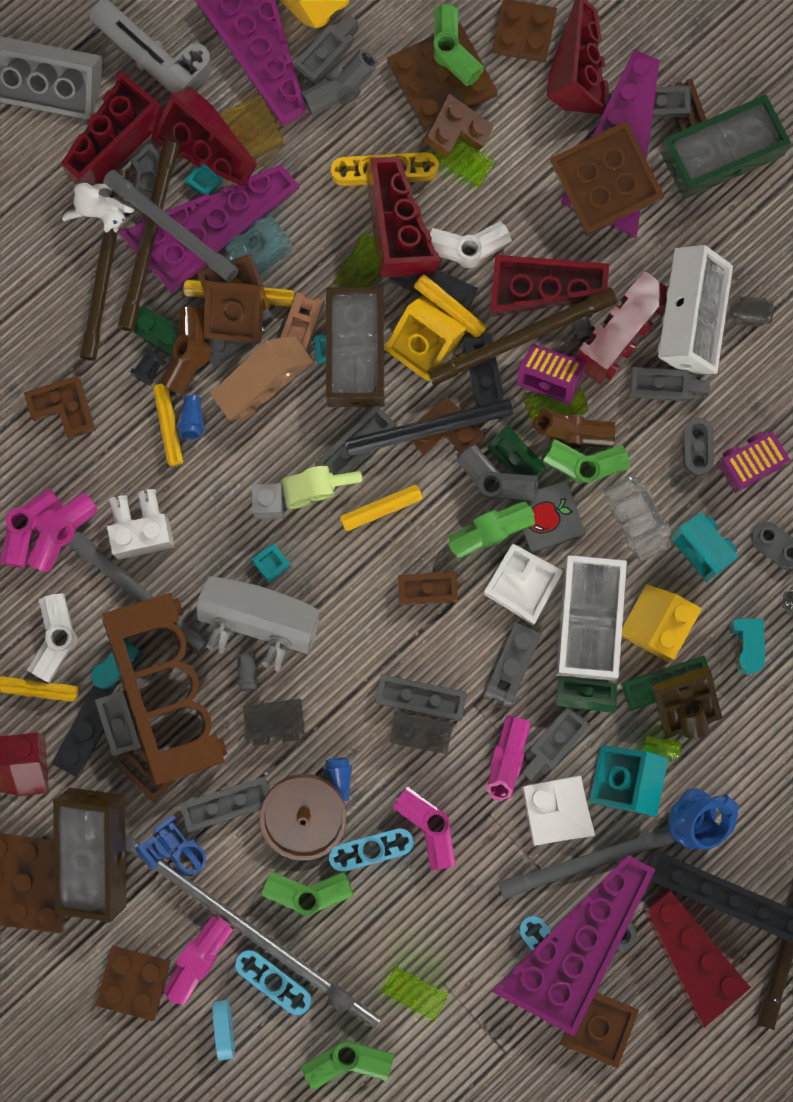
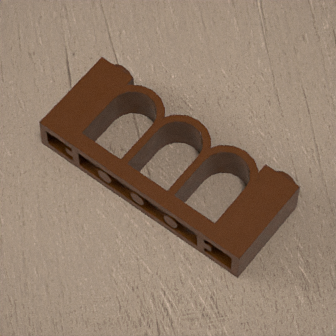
[101,593,227,785]

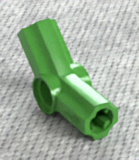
[433,4,484,86]
[541,439,630,483]
[448,501,535,558]
[261,871,354,916]
[301,1039,395,1090]

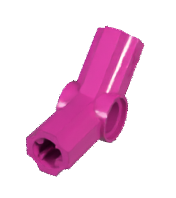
[0,488,63,568]
[27,493,98,572]
[486,715,531,801]
[392,786,456,871]
[163,916,233,1005]

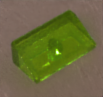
[435,137,497,187]
[334,234,379,287]
[523,387,588,431]
[382,965,449,1021]

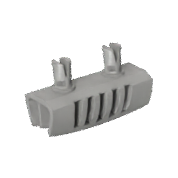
[197,576,321,671]

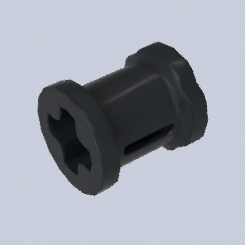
[129,348,166,386]

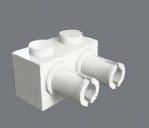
[107,489,175,560]

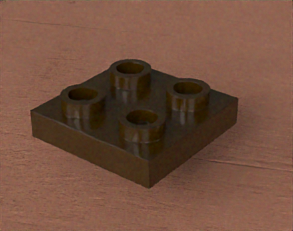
[651,666,723,739]

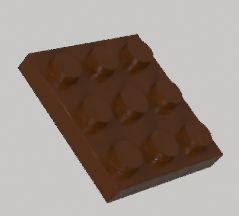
[387,23,498,131]
[550,120,664,236]
[0,833,66,934]

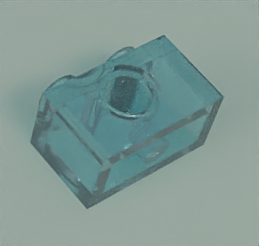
[225,215,293,274]

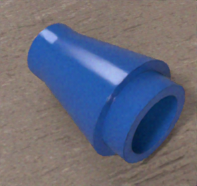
[176,395,205,439]
[323,757,352,801]

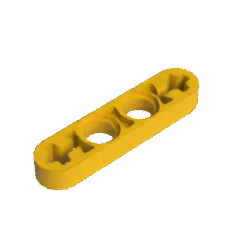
[331,152,439,186]

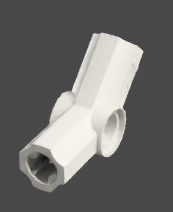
[430,221,512,268]
[27,593,77,683]

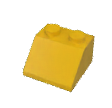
[279,0,350,29]
[384,296,467,382]
[621,584,702,663]

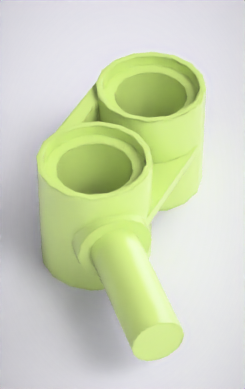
[281,466,362,509]

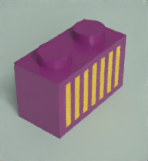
[517,344,586,405]
[718,431,790,494]

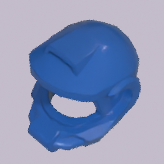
[668,788,739,849]

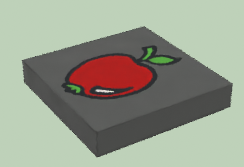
[512,480,586,553]

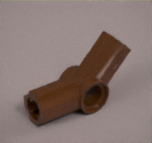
[161,306,211,394]
[533,409,616,449]

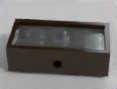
[326,287,385,407]
[53,787,126,922]

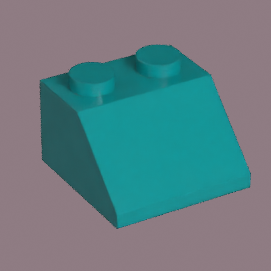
[670,512,738,583]
[589,745,668,817]

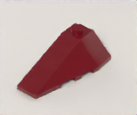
[547,0,609,114]
[151,87,257,187]
[0,732,49,796]

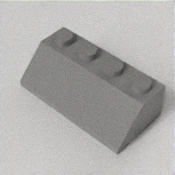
[0,36,102,120]

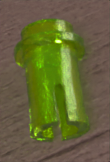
[643,735,682,762]

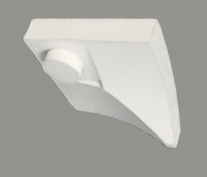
[484,544,563,626]
[522,775,595,846]

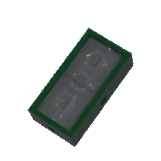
[660,95,791,199]

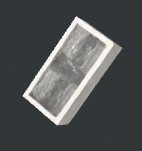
[658,245,733,375]
[556,555,627,681]

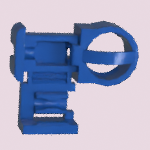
[135,816,206,877]

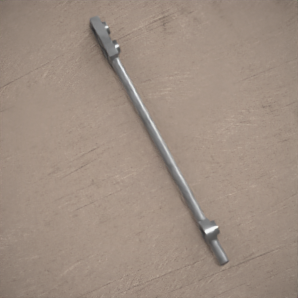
[125,831,382,1029]

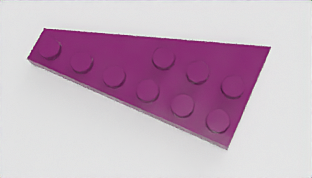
[194,0,306,128]
[561,49,660,238]
[118,165,300,294]
[492,855,656,1036]

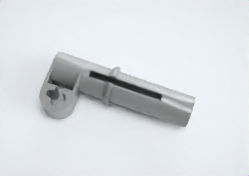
[89,0,212,94]

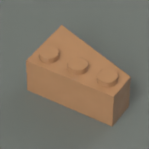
[210,336,314,421]

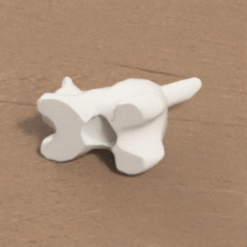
[62,183,135,233]

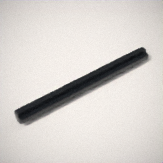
[345,399,513,456]

